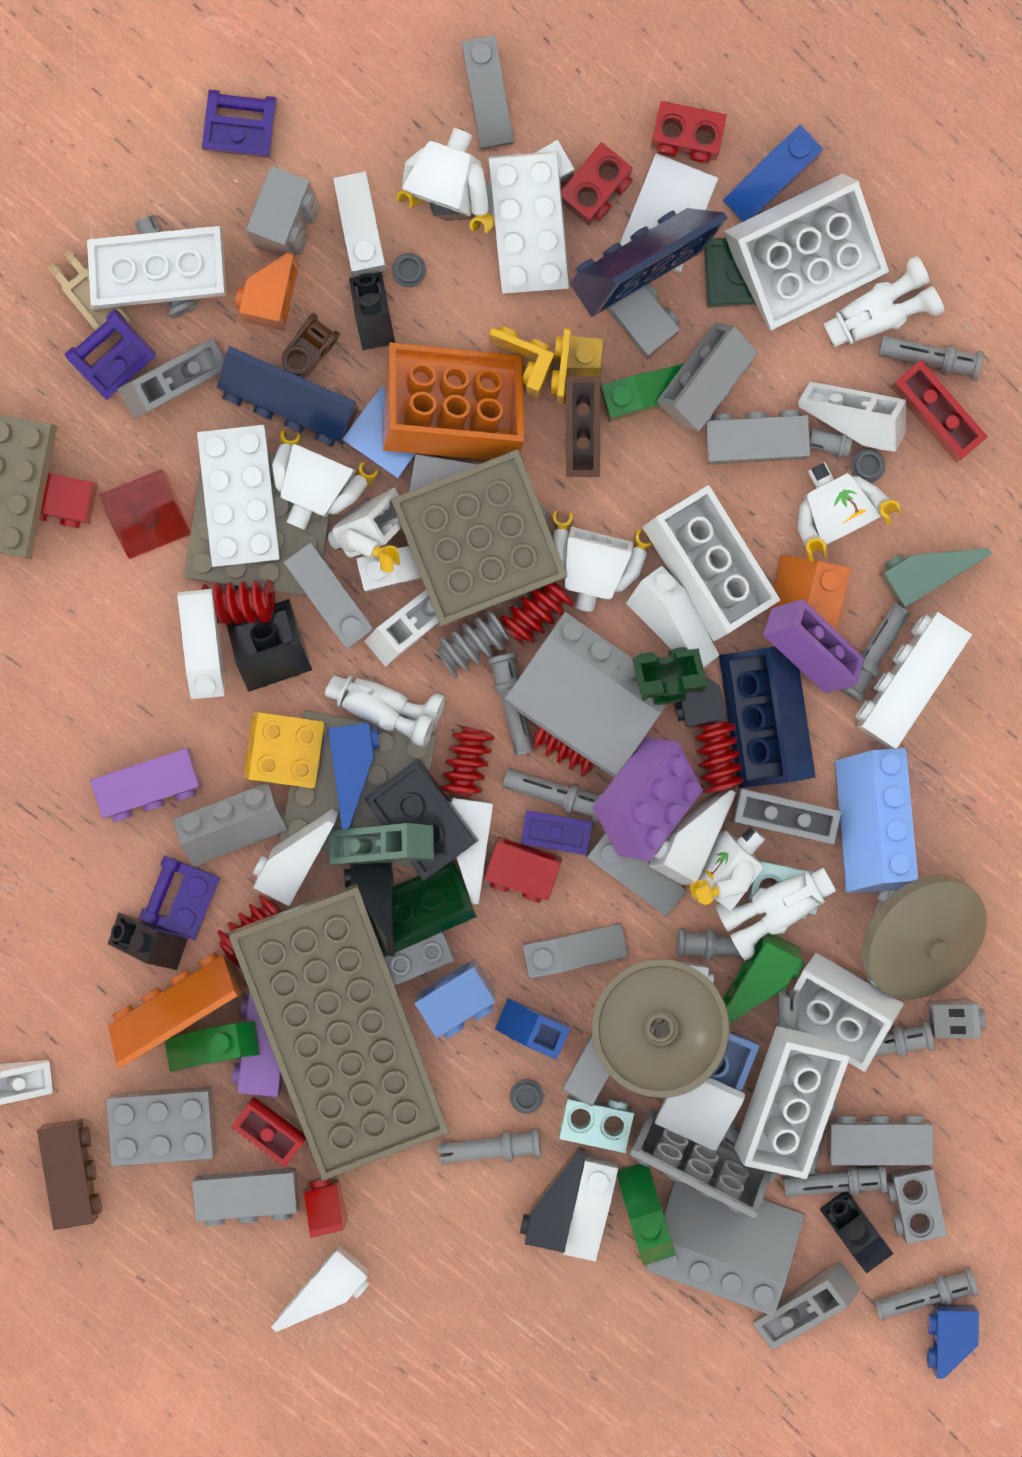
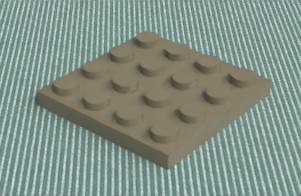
[0,415,57,559]
[391,449,567,626]
[184,454,330,596]
[279,710,437,868]

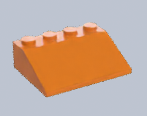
[383,342,524,460]
[108,952,248,1069]

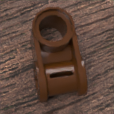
[282,313,341,378]

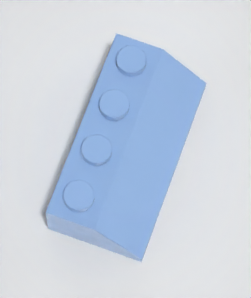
[835,748,918,893]

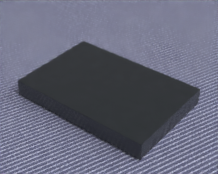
[364,759,479,881]

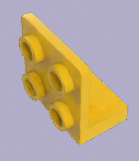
[488,326,554,399]
[550,328,604,404]
[243,711,324,788]

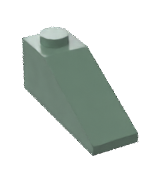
[880,548,992,608]
[329,823,434,865]

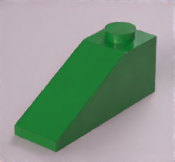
[601,364,684,422]
[723,933,803,1023]
[165,1021,260,1072]
[617,1164,676,1266]

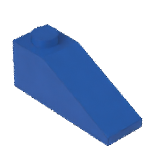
[723,124,823,222]
[328,723,380,830]

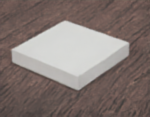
[654,1078,745,1151]

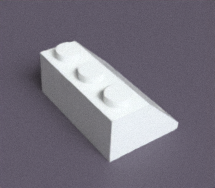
[777,953,904,1072]

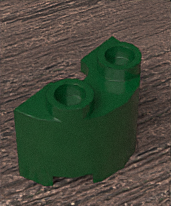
[632,647,708,705]

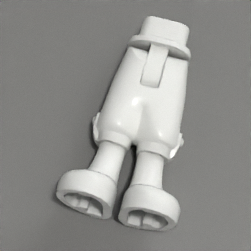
[823,256,945,347]
[325,675,446,748]
[715,867,836,961]

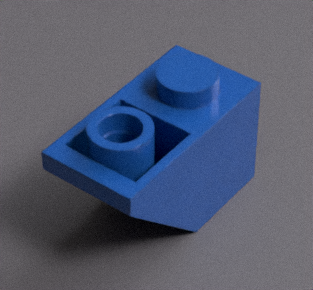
[495,998,570,1060]
[927,1304,979,1379]

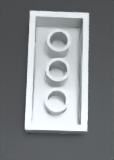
[642,485,780,642]
[854,612,972,749]
[734,1026,850,1179]

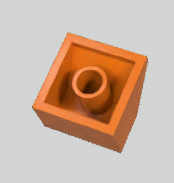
[235,253,299,331]
[766,555,851,631]

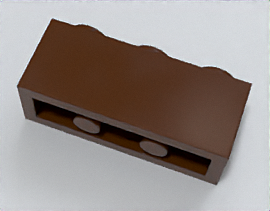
[566,368,601,477]
[37,1119,102,1230]

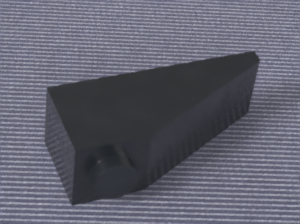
[344,863,395,956]
[519,1147,585,1253]

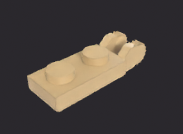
[48,250,132,343]

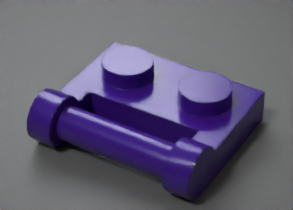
[202,89,277,158]
[65,309,156,400]
[139,855,221,940]

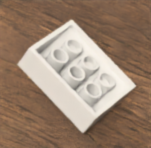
[724,173,889,330]

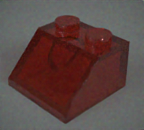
[99,469,191,560]

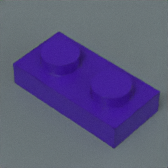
[520,810,593,855]

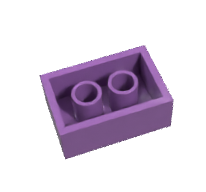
[592,737,703,861]

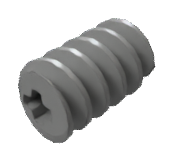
[436,609,510,678]

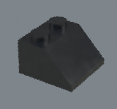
[227,599,312,692]

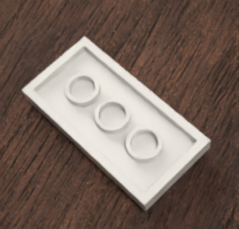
[489,151,570,294]
[87,226,227,309]
[197,425,280,568]

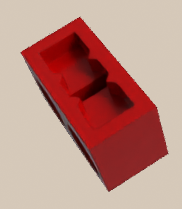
[651,101,727,164]
[561,142,633,225]

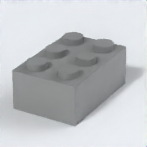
[246,166,320,257]
[106,1086,217,1166]

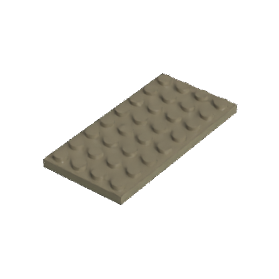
[228,884,449,1181]

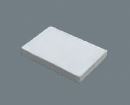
[620,153,718,273]

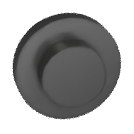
[392,253,426,287]
[851,449,885,482]
[510,1079,543,1114]

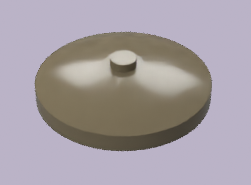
[862,875,987,999]
[592,959,730,1098]

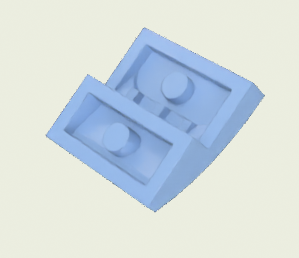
[343,386,416,479]

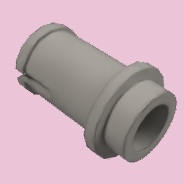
[810,428,852,458]

